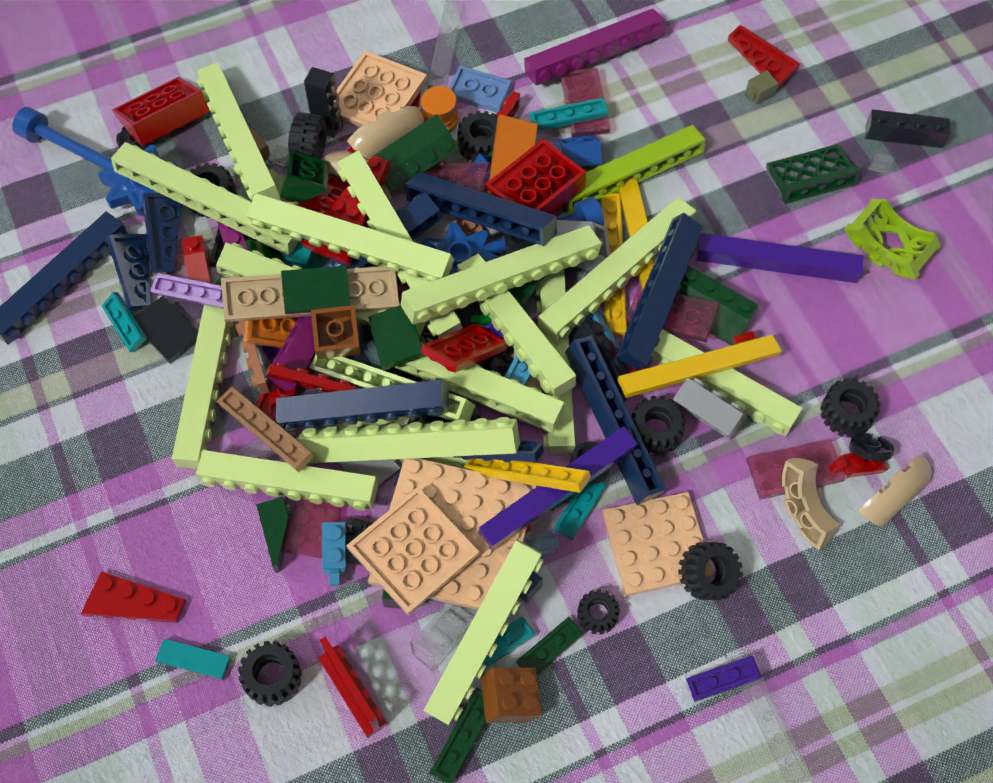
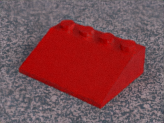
[112,76,210,146]
[485,139,586,214]

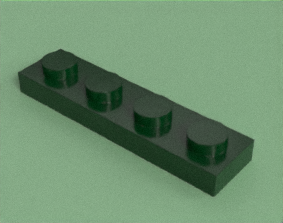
[429,687,486,783]

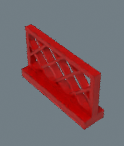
[318,636,388,738]

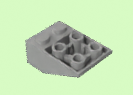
[553,220,610,272]

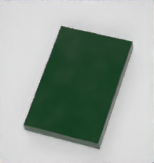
[281,266,351,314]
[368,305,424,371]

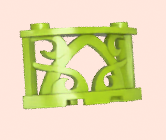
[844,199,941,280]

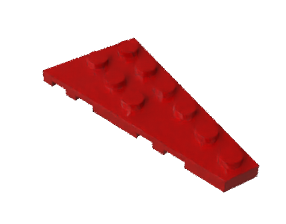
[301,156,391,266]

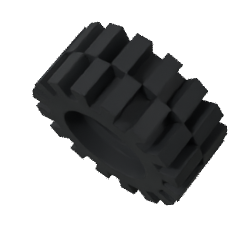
[577,589,620,635]

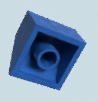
[555,135,602,168]

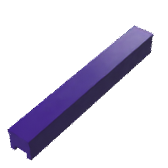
[696,233,864,283]
[478,426,638,551]

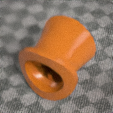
[421,86,459,132]

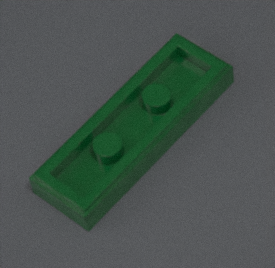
[516,616,584,675]

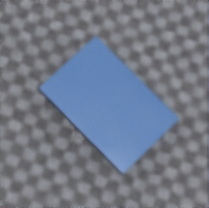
[449,65,512,113]

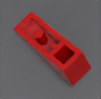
[182,235,212,284]

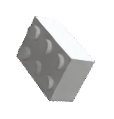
[673,377,745,440]

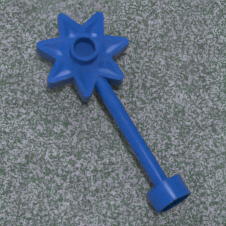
[12,107,177,216]
[423,197,604,275]

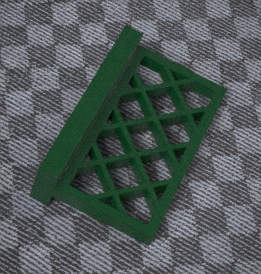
[766,144,860,204]

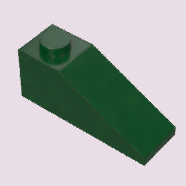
[256,497,293,573]

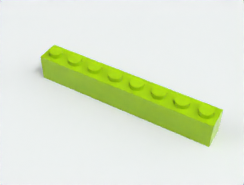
[563,125,705,214]

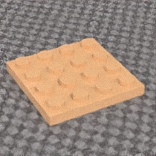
[337,51,428,127]
[346,487,480,616]
[602,492,714,597]

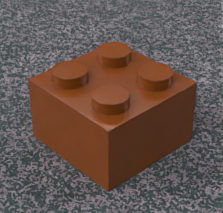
[311,305,361,359]
[481,668,542,723]

